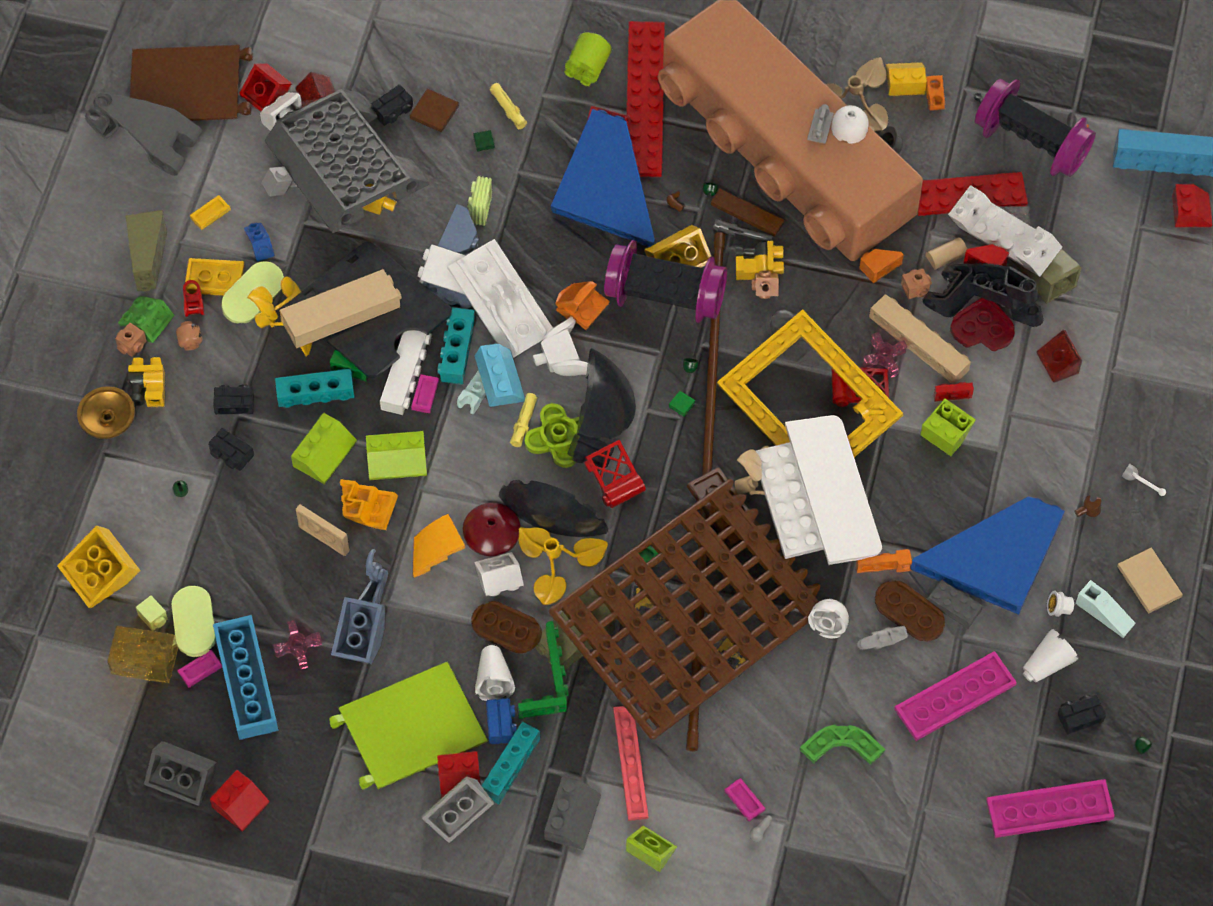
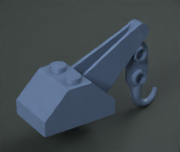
[418,204,479,310]
[331,549,388,664]

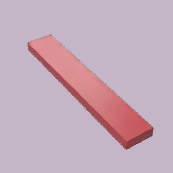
[613,706,648,821]

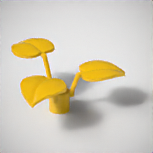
[247,277,312,356]
[518,527,608,605]

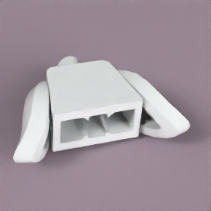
[533,316,588,376]

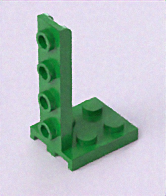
[518,621,569,719]

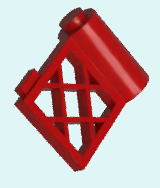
[831,367,889,407]
[584,439,646,508]

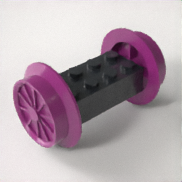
[975,79,1096,177]
[604,240,727,323]

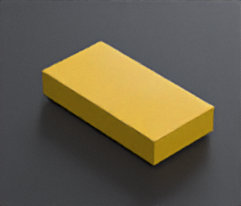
[190,195,231,230]

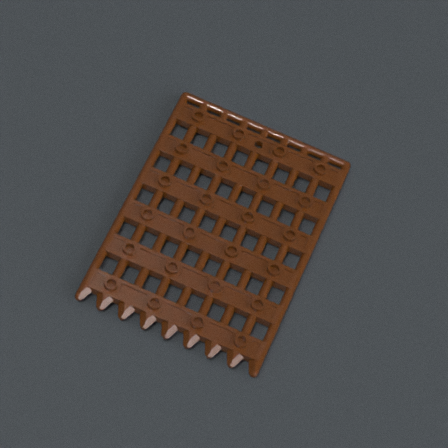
[549,479,822,740]

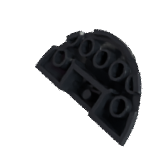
[577,348,636,440]
[499,480,608,537]

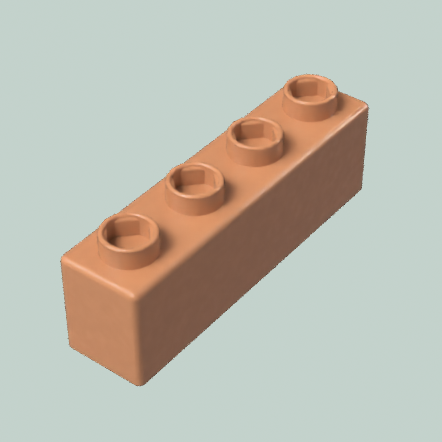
[658,0,923,261]

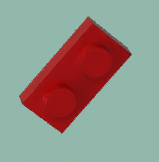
[933,382,974,402]

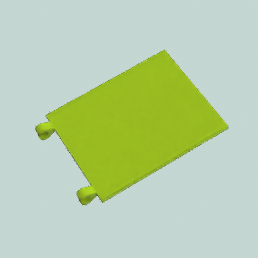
[329,662,488,789]

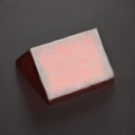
[295,72,335,107]
[1036,330,1082,382]

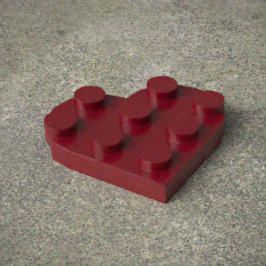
[950,297,1015,351]

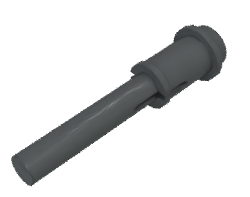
[545,117,579,151]
[713,218,773,242]

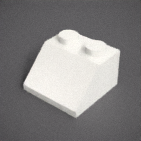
[260,92,302,131]
[474,552,524,596]

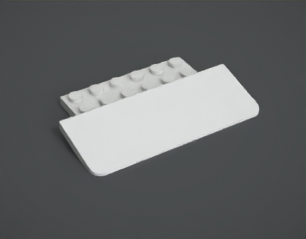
[756,415,882,565]

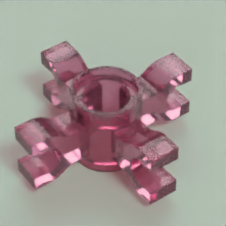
[863,332,907,378]
[273,620,322,670]

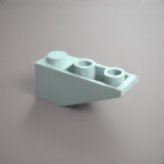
[1076,580,1135,638]

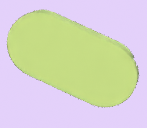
[222,261,284,324]
[172,586,216,657]

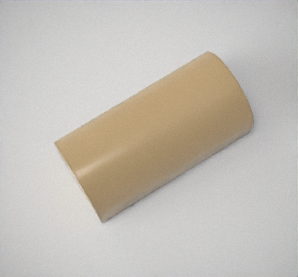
[926,237,967,270]

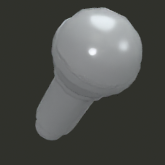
[749,815,772,842]

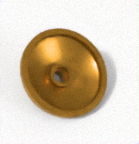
[77,387,135,439]

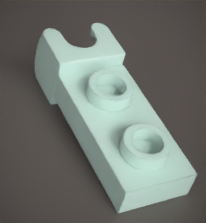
[457,370,486,414]

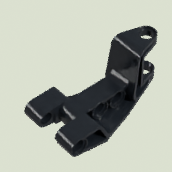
[922,263,1044,327]

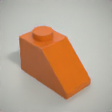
[859,249,904,283]

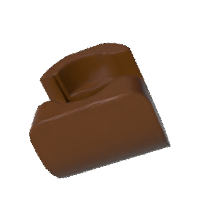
[1074,495,1101,517]

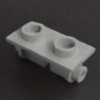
[807,104,834,144]

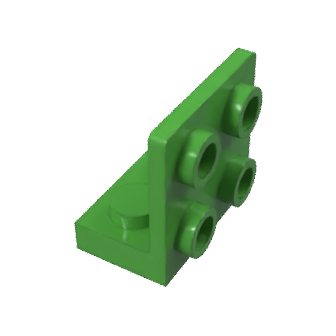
[118,296,175,343]

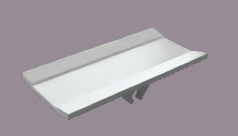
[448,239,553,358]

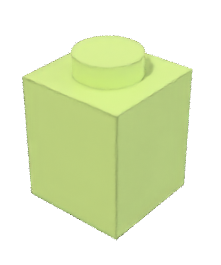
[136,595,168,631]

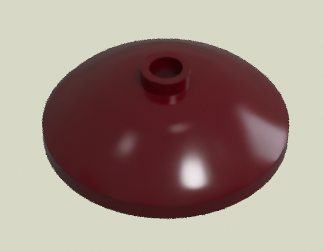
[463,503,521,556]

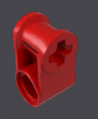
[183,280,204,317]

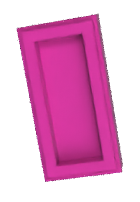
[411,374,439,413]
[178,650,222,688]
[724,778,765,822]

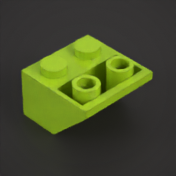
[920,399,976,456]

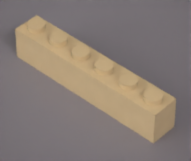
[869,294,971,384]

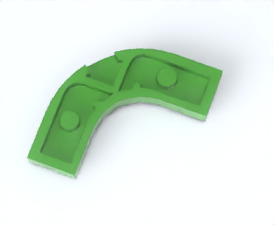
[800,725,885,765]

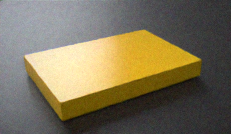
[185,258,245,296]

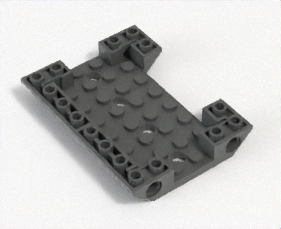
[265,89,430,233]

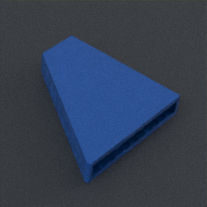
[551,109,656,247]
[911,496,1065,615]

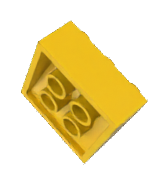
[57,526,141,608]

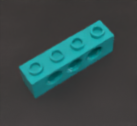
[437,307,475,384]
[275,369,354,407]
[482,722,540,805]

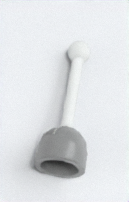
[1122,464,1166,496]

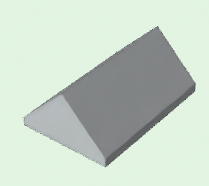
[421,777,494,843]

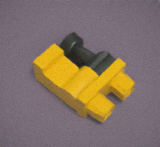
[736,241,784,280]
[128,357,165,407]

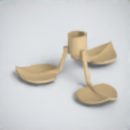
[826,57,888,132]
[735,446,769,495]

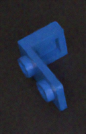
[244,223,275,262]

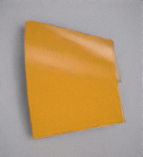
[340,479,398,530]
[413,514,465,578]

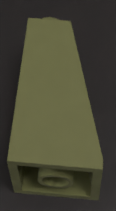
[125,210,167,291]
[1012,249,1082,304]
[535,589,615,670]

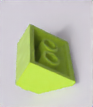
[291,413,357,485]
[366,431,427,480]

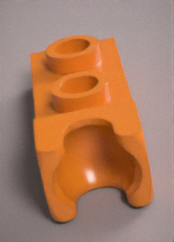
[856,549,912,573]

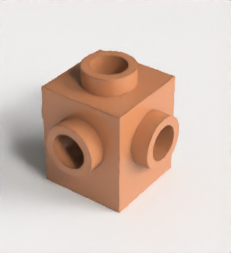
[901,268,932,299]
[752,271,779,299]
[115,323,147,357]

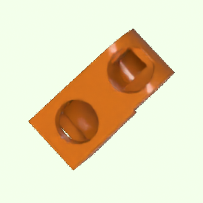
[925,75,945,110]

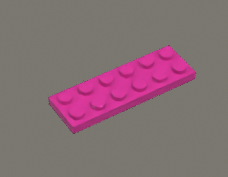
[894,651,1017,741]
[986,779,1115,838]

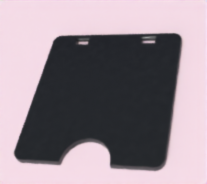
[288,242,452,378]

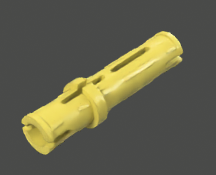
[489,83,527,129]
[510,393,538,447]

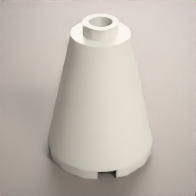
[1023,629,1078,682]
[475,645,515,701]

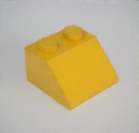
[886,63,927,96]

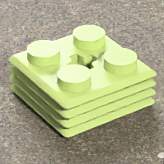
[468,176,492,226]

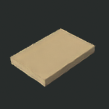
[296,504,349,556]
[1117,548,1183,614]

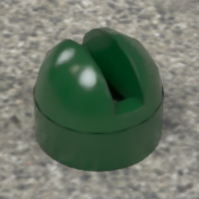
[703,182,718,196]
[683,358,698,373]
[172,480,189,497]
[1135,737,1152,755]

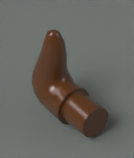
[666,191,684,212]

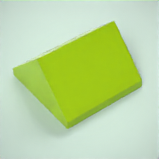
[626,825,677,872]

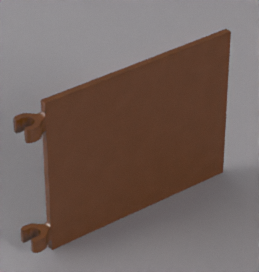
[130,45,253,121]

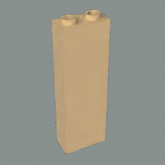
[280,269,401,348]

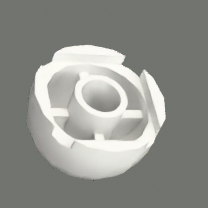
[831,105,869,144]
[808,599,849,639]

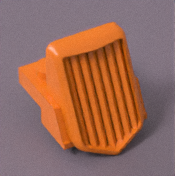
[555,281,610,330]

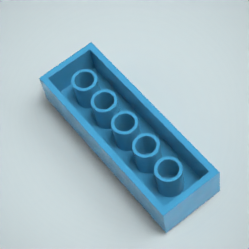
[1113,129,1213,177]
[213,615,279,740]

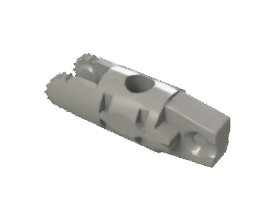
[856,626,908,650]

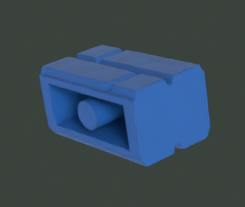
[486,698,516,745]

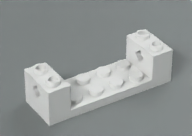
[948,185,1062,277]

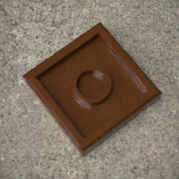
[410,88,459,133]

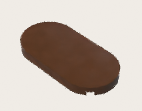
[875,580,945,642]
[471,601,542,653]

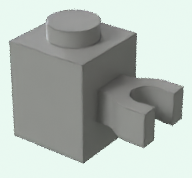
[261,166,297,196]

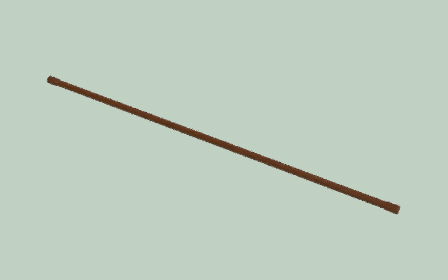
[686,232,725,752]

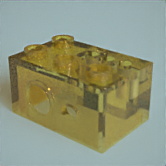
[107,626,178,683]

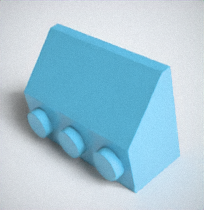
[474,344,525,407]

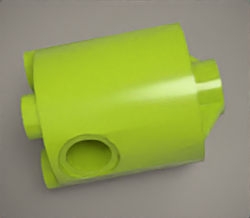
[565,32,612,86]

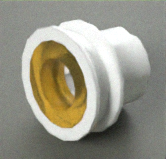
[1047,591,1074,617]

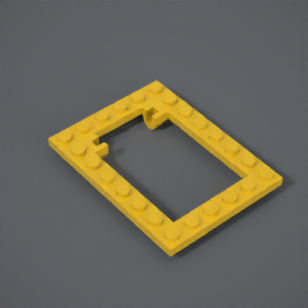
[717,309,904,457]

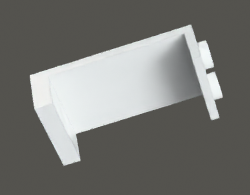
[417,245,466,295]

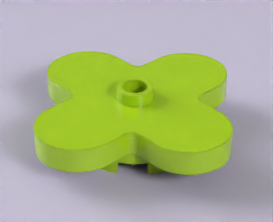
[525,403,579,468]

